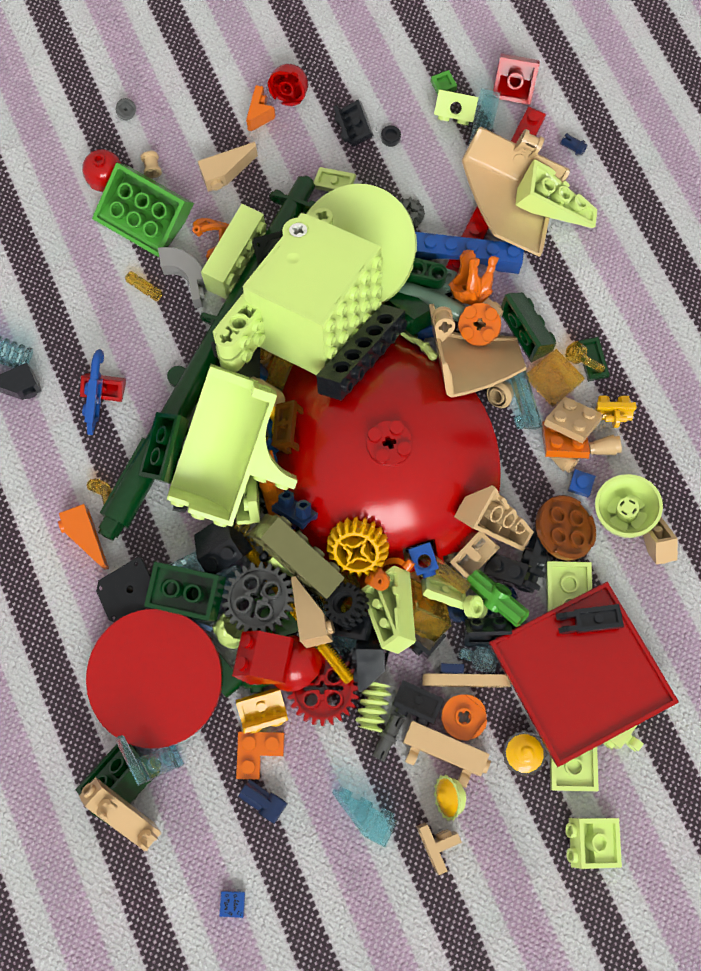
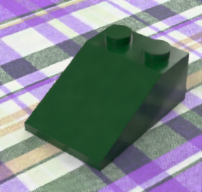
[144,561,226,621]

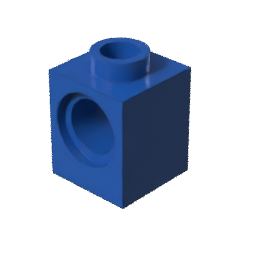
[408,542,440,579]

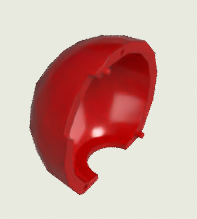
[274,635,322,692]

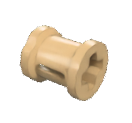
[140,151,162,179]

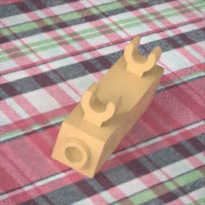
[402,721,491,788]
[79,777,161,851]

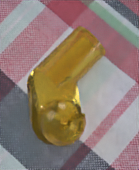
[87,478,112,505]

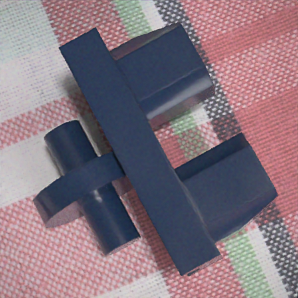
[272,490,318,530]

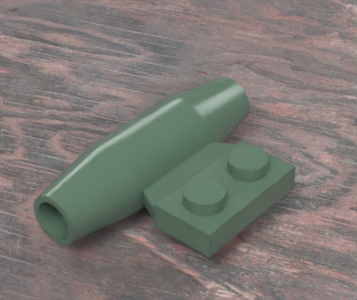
[398,258,466,322]

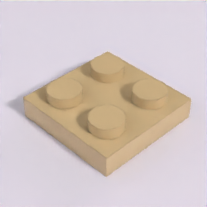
[544,397,603,443]

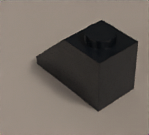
[0,363,42,400]

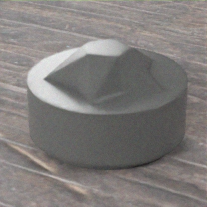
[115,98,136,120]

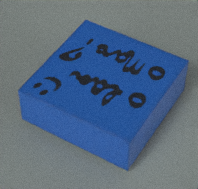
[219,891,246,918]

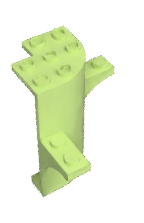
[167,364,297,527]

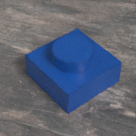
[568,469,596,498]

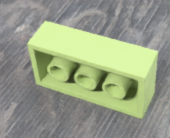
[201,204,266,299]

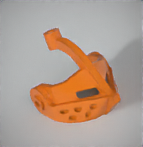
[192,218,229,260]
[364,558,415,591]

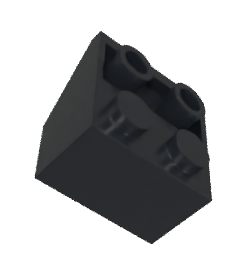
[352,630,390,692]

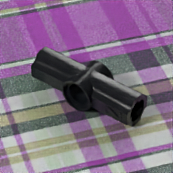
[515,525,548,593]

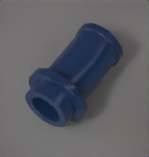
[560,133,588,156]

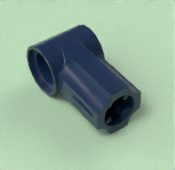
[238,779,288,824]

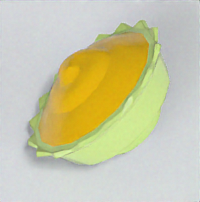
[434,774,466,821]

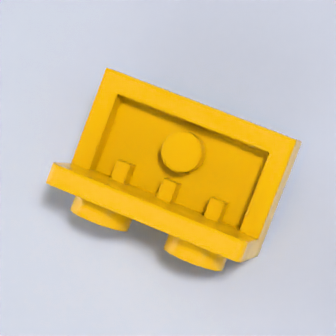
[236,688,288,733]

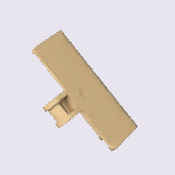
[462,127,570,257]
[429,303,526,397]

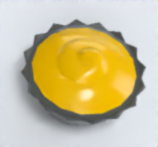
[502,730,548,777]

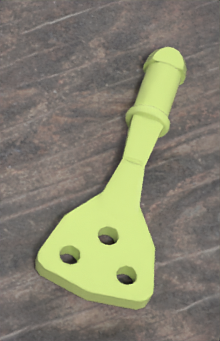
[401,330,438,361]

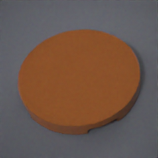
[536,495,596,561]

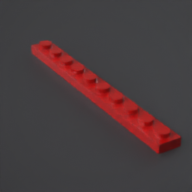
[446,106,546,275]

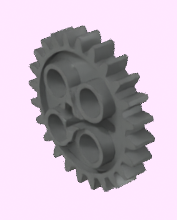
[222,562,294,632]

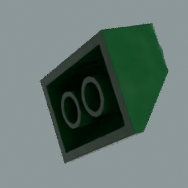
[501,292,556,363]
[138,412,189,484]
[76,740,159,826]

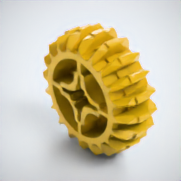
[327,516,389,577]

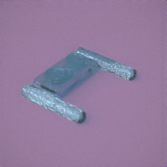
[116,735,184,786]

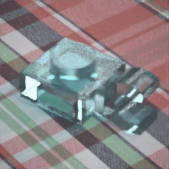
[458,646,498,674]

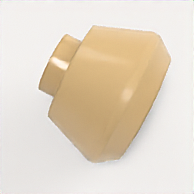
[486,381,514,408]

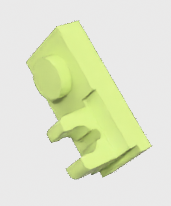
[313,167,356,192]

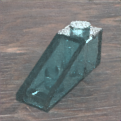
[468,89,501,146]

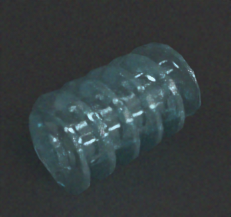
[0,335,33,368]

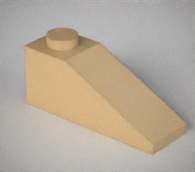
[198,142,258,192]
[291,576,335,648]

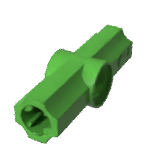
[466,569,530,627]

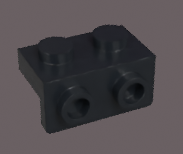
[334,99,374,147]
[463,617,512,647]
[392,680,444,727]

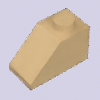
[643,517,678,565]

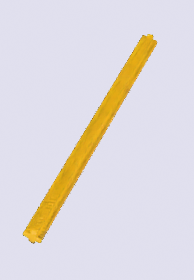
[240,529,354,684]

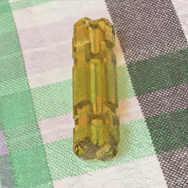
[125,271,162,301]

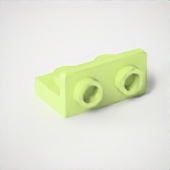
[236,475,260,525]

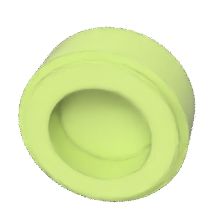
[463,595,484,618]

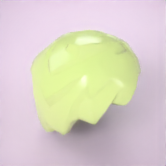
[213,612,252,649]

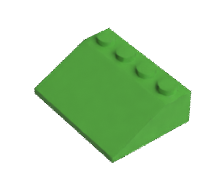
[92,163,194,257]

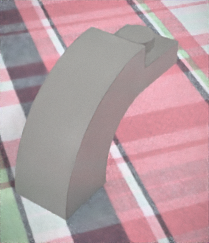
[158,247,205,308]

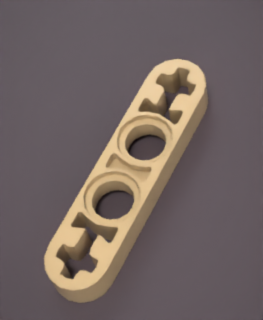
[422,674,511,688]

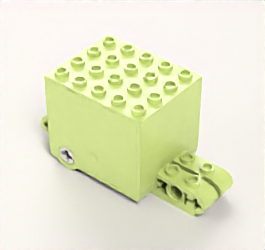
[213,208,383,375]

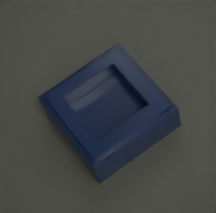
[439,663,464,674]

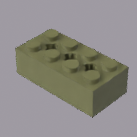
[248,514,345,599]

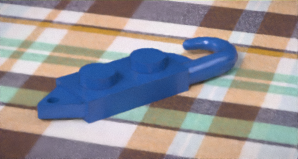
[82,349,104,435]

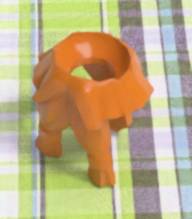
[448,250,499,305]

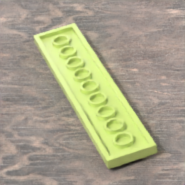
[546,561,599,792]

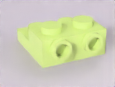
[565,818,622,869]

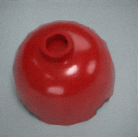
[267,63,308,106]
[82,149,121,192]

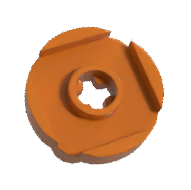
[458,303,502,347]
[441,694,487,741]

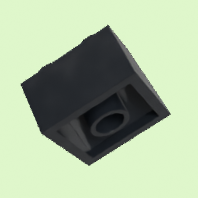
[194,521,253,574]

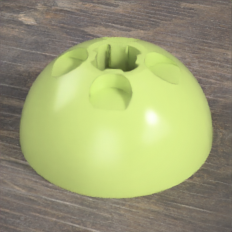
[595,474,663,538]

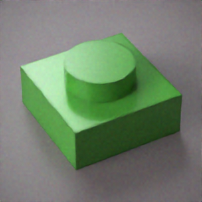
[430,70,457,95]

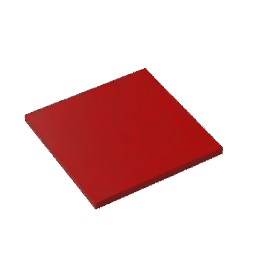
[489,581,679,768]

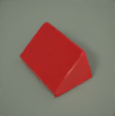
[80,373,126,402]

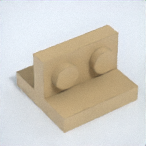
[416,823,462,875]

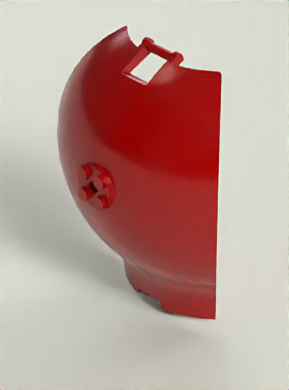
[276,334,501,582]

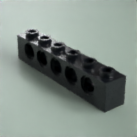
[316,304,407,401]

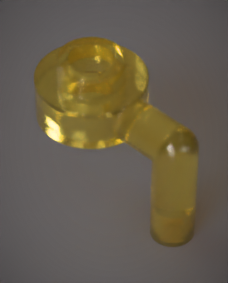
[565,341,605,373]

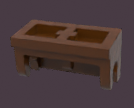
[272,400,304,455]

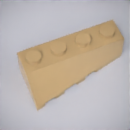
[454,486,534,551]

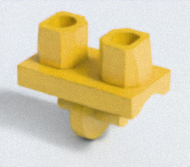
[595,396,637,428]

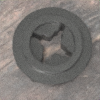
[400,197,425,227]

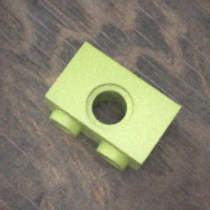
[434,89,479,125]

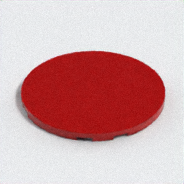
[86,609,223,749]

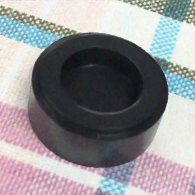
[381,125,401,147]

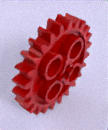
[287,655,360,727]

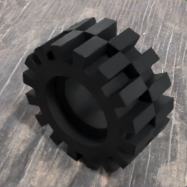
[324,582,369,628]

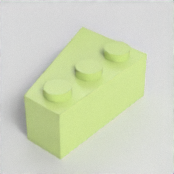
[361,566,416,654]

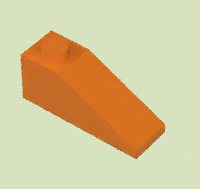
[58,504,109,570]

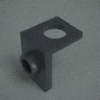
[409,634,446,659]

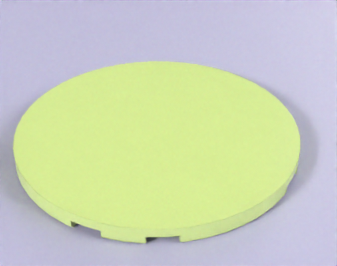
[310,184,417,304]

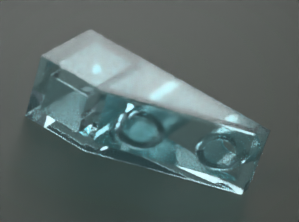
[332,786,397,847]

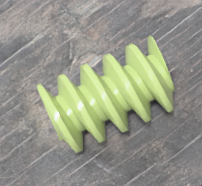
[355,682,391,732]

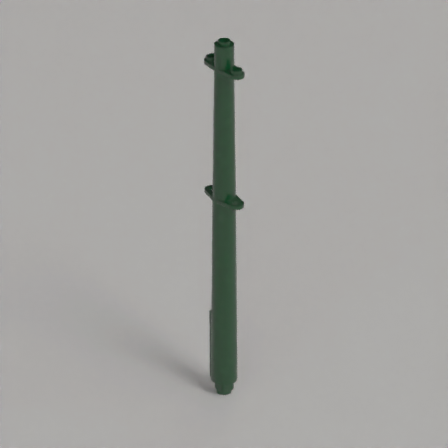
[98,175,316,541]

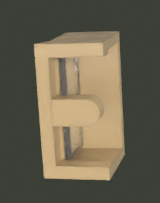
[450,531,500,578]

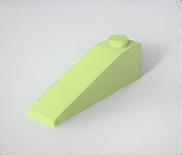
[515,159,597,228]

